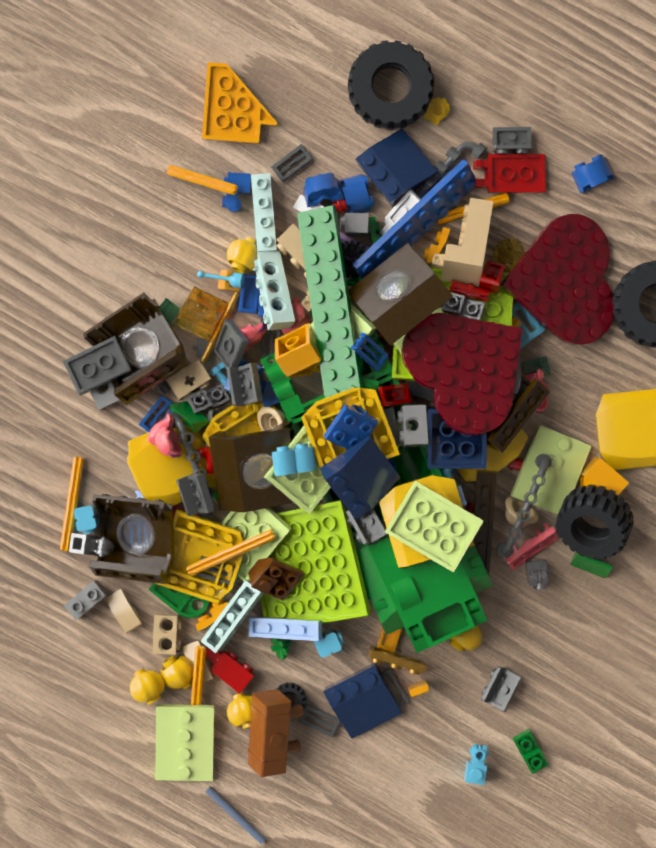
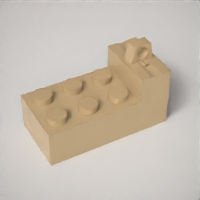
[432,198,493,287]
[277,224,311,312]

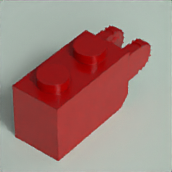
[206,648,254,694]

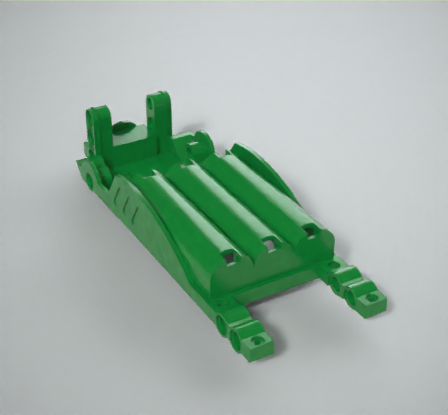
[260,312,492,653]

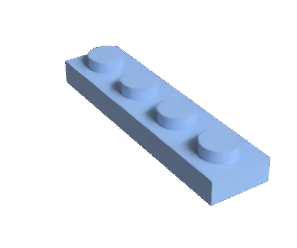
[249,617,322,641]

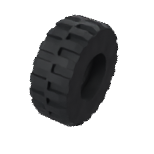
[348,40,435,130]
[612,260,656,348]

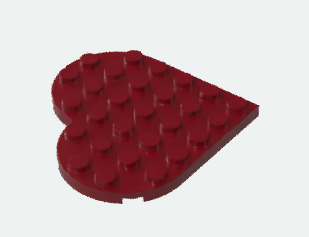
[500,214,614,345]
[401,313,523,435]

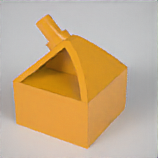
[275,323,321,377]
[580,457,629,495]

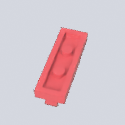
[505,523,559,571]

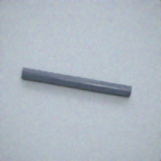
[205,787,266,844]

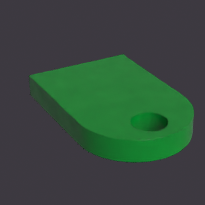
[148,583,209,618]

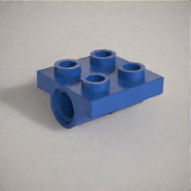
[323,404,379,449]

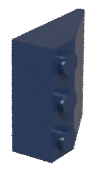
[355,128,438,208]
[426,409,487,469]
[320,435,400,519]
[323,662,403,739]

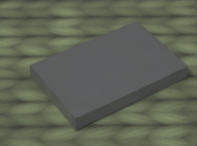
[63,336,132,396]

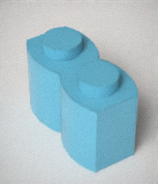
[272,443,316,476]

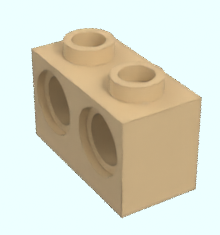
[153,614,182,655]

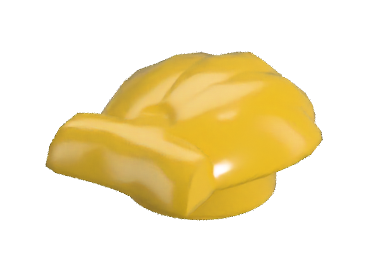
[423,97,450,126]

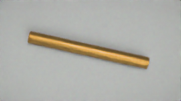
[200,292,240,364]

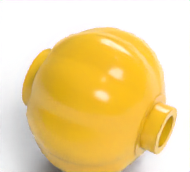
[227,237,258,274]
[449,625,482,652]
[160,655,194,690]
[130,668,165,705]
[227,692,252,730]

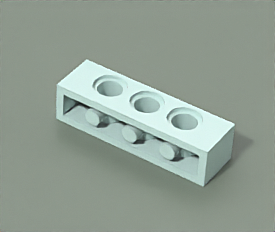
[251,173,277,252]
[253,250,295,331]
[201,579,264,653]

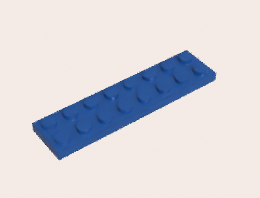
[352,159,476,279]

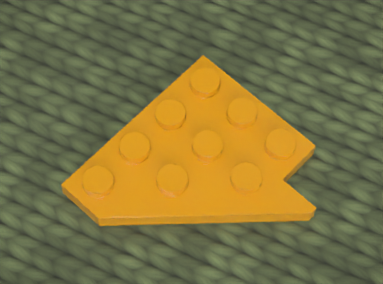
[202,62,277,144]

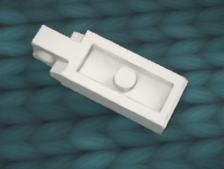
[380,190,421,236]

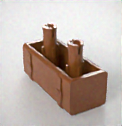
[248,689,304,777]

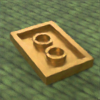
[368,646,427,675]

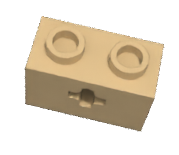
[166,359,212,401]

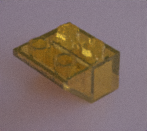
[175,286,228,341]

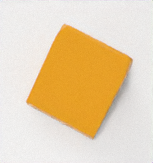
[218,270,241,293]

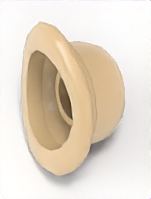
[257,407,288,431]
[505,496,539,528]

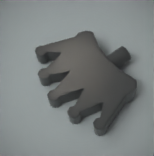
[193,336,213,361]

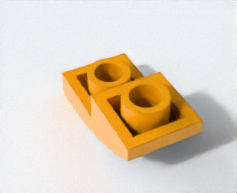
[423,227,450,265]
[195,599,229,631]

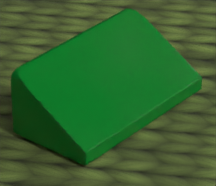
[170,401,210,433]
[570,552,613,578]

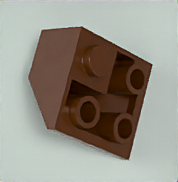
[248,558,305,601]

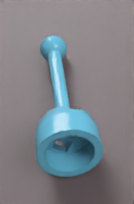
[197,271,244,289]

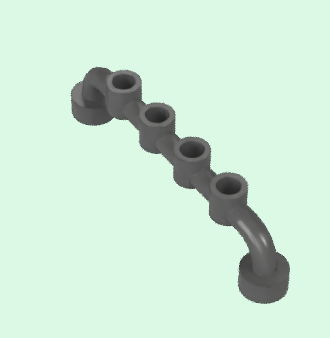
[414,142,487,199]
[164,412,213,517]
[496,454,552,558]

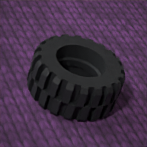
[556,485,634,559]

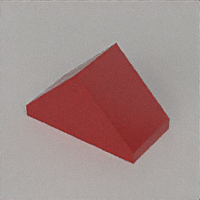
[479,260,506,294]
[378,383,412,408]

